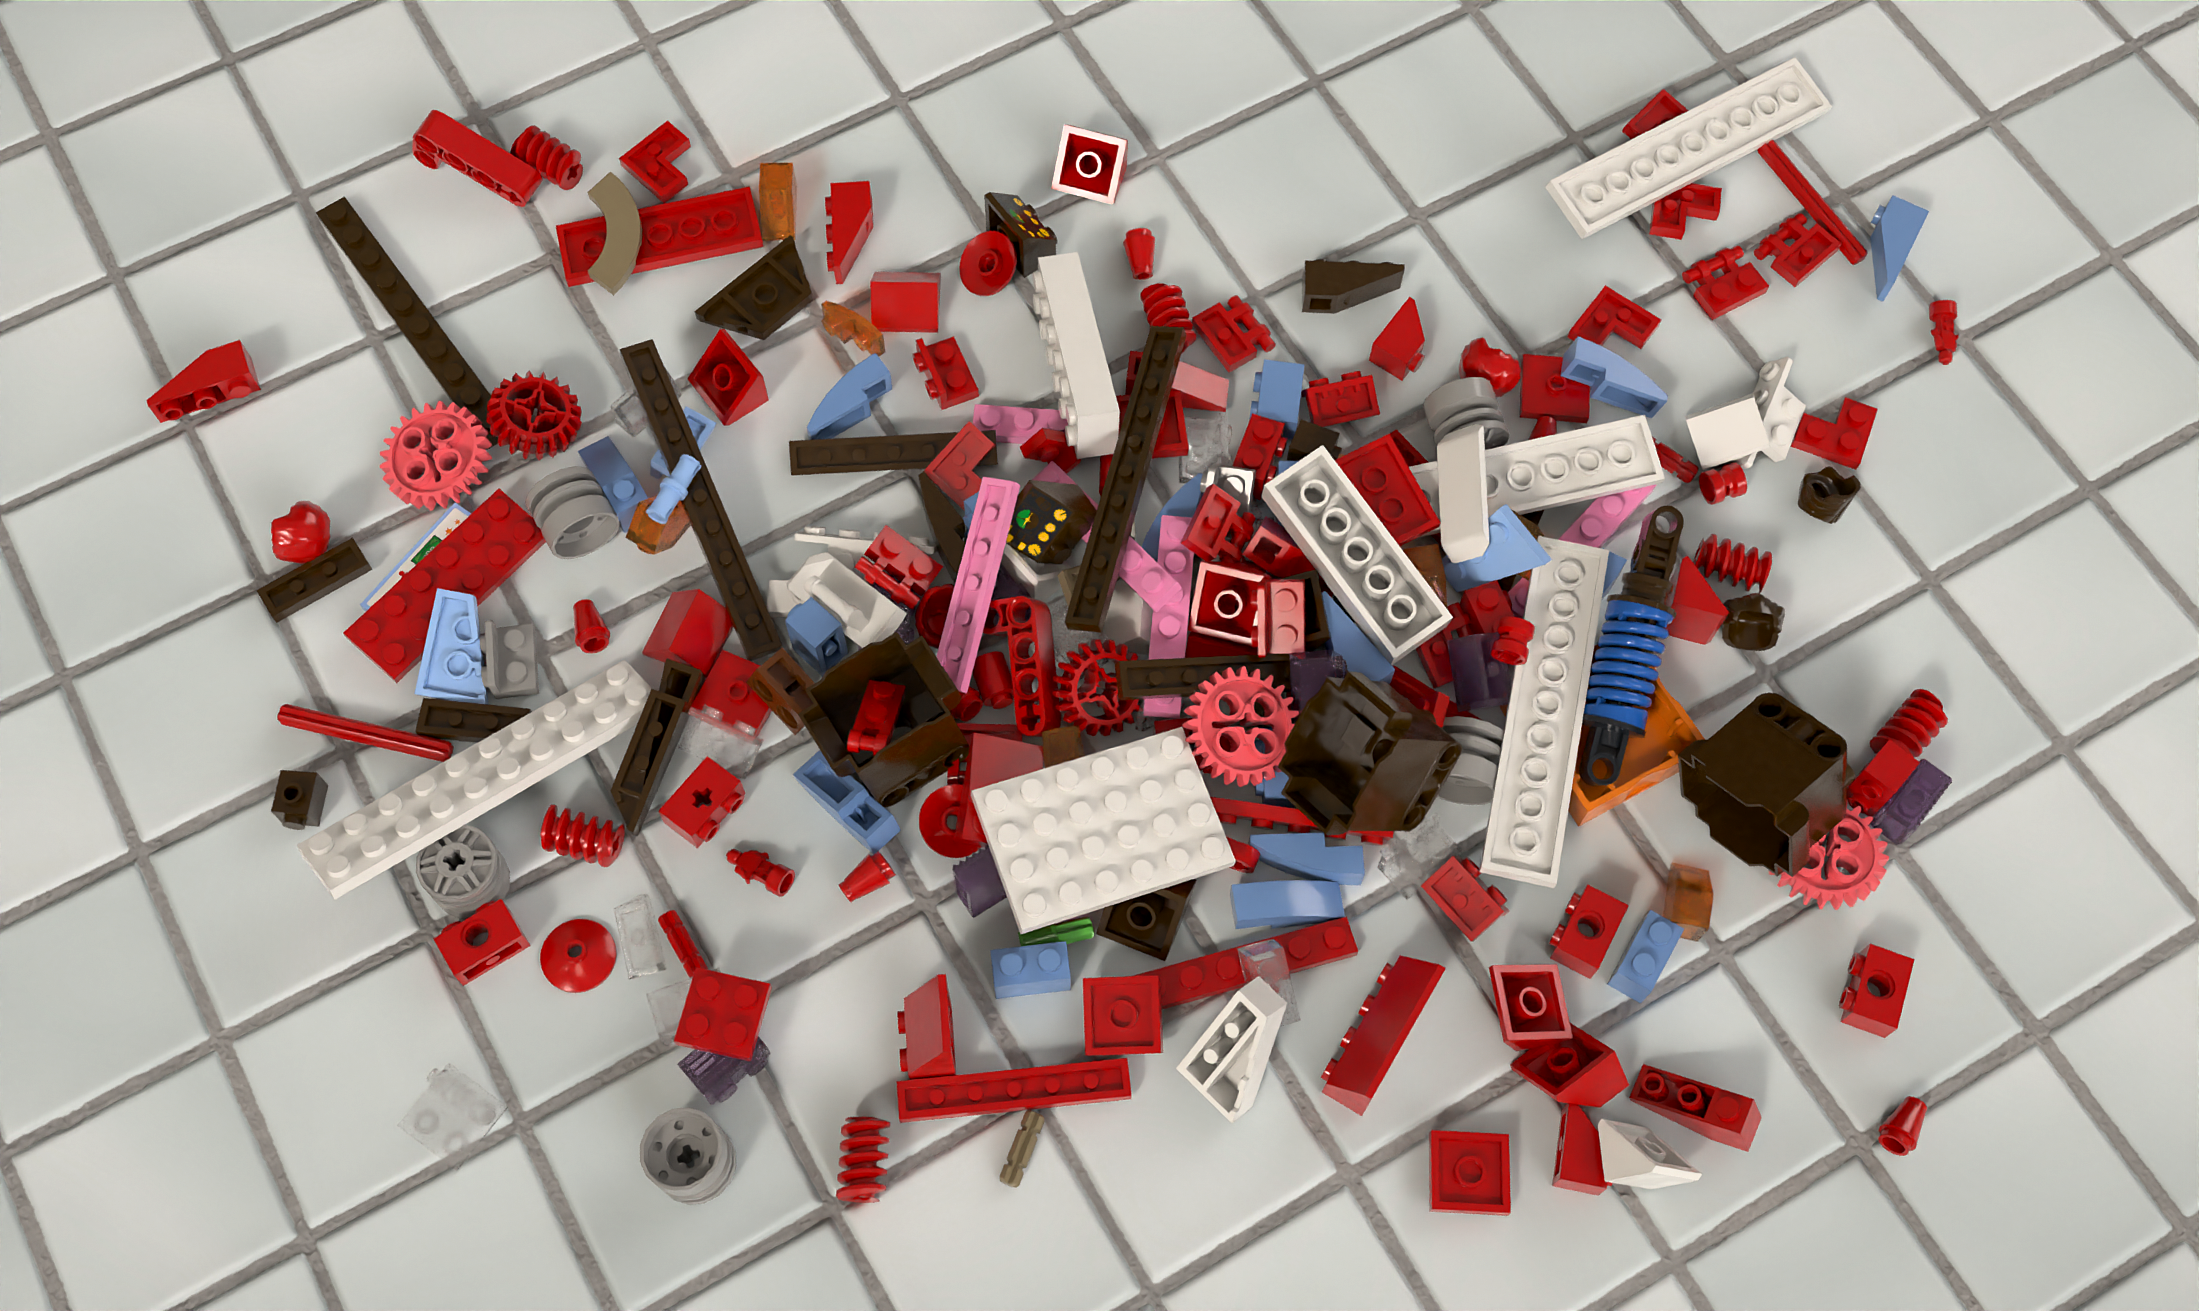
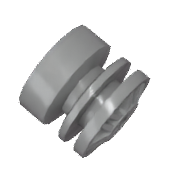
[1423,377,1509,450]
[525,466,620,559]
[1437,716,1504,805]
[416,825,510,919]
[640,1107,736,1205]

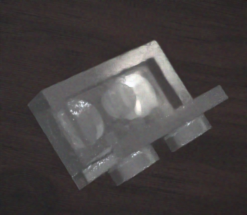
[1179,412,1233,484]

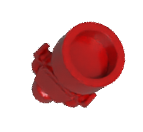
[1929,300,1959,365]
[726,849,795,897]

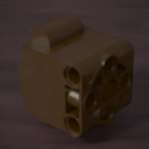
[798,632,970,807]
[1278,671,1462,835]
[1678,692,1855,877]

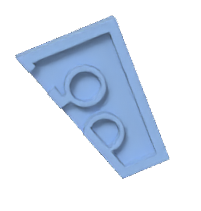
[1435,504,1552,592]
[414,588,489,705]

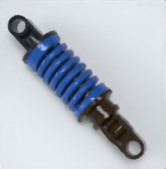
[1579,505,1684,786]

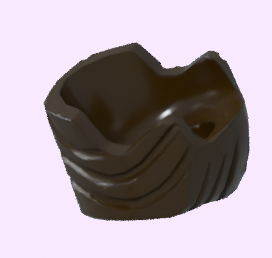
[1798,466,1861,524]
[1722,593,1785,651]

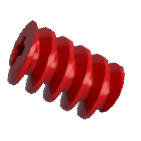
[510,125,583,190]
[1140,283,1197,354]
[1693,534,1772,594]
[1870,689,1948,757]
[540,804,625,867]
[836,1116,891,1203]

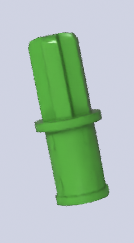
[1018,916,1094,946]

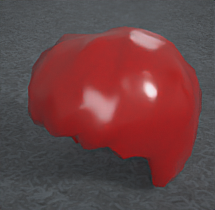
[1459,337,1521,397]
[271,501,331,564]
[915,584,955,649]

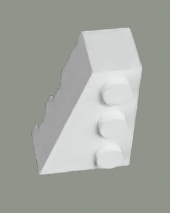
[1176,976,1287,1123]

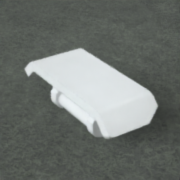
[1437,424,1490,563]
[787,552,907,648]

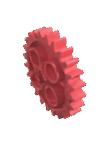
[379,401,492,511]
[1182,666,1299,787]
[1769,799,1889,910]

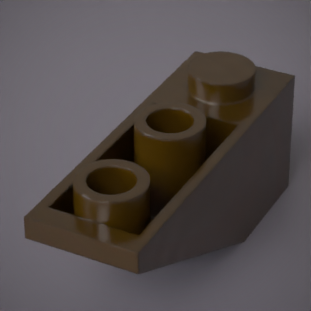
[1302,259,1405,314]

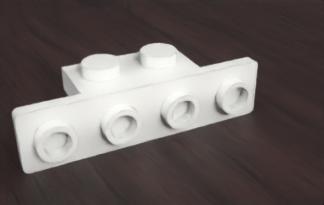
[1724,356,1806,470]
[794,526,937,584]

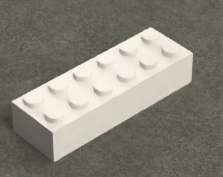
[1033,252,1120,459]
[1261,445,1453,665]

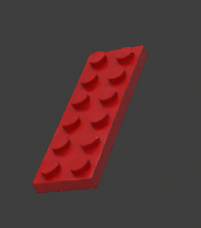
[556,186,764,287]
[343,488,546,683]

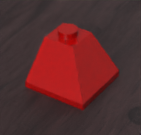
[1510,1023,1629,1108]

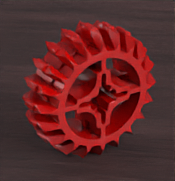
[486,370,582,461]
[1052,639,1145,736]

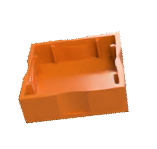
[1500,644,1705,827]

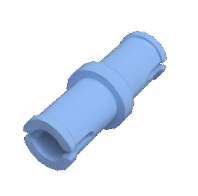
[646,454,701,524]

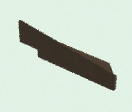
[610,658,705,836]

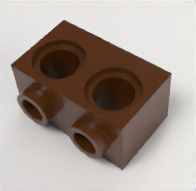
[746,647,815,735]

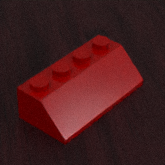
[1321,955,1446,1116]

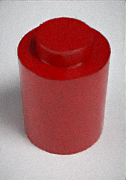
[972,651,1014,709]

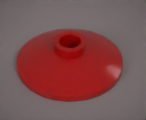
[959,231,1017,296]
[919,784,981,858]
[540,919,617,993]

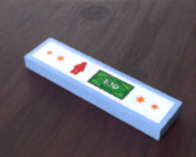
[360,503,471,611]

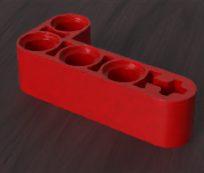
[412,110,543,207]
[983,596,1061,738]

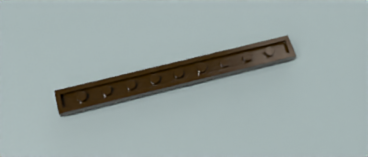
[316,196,498,450]
[1064,326,1187,633]
[620,339,783,661]

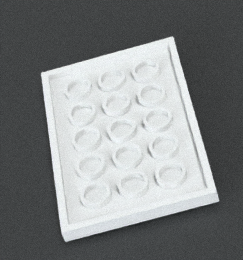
[971,727,1236,934]

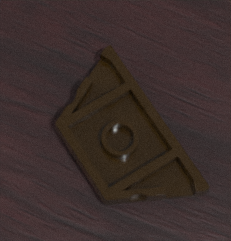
[694,235,813,340]

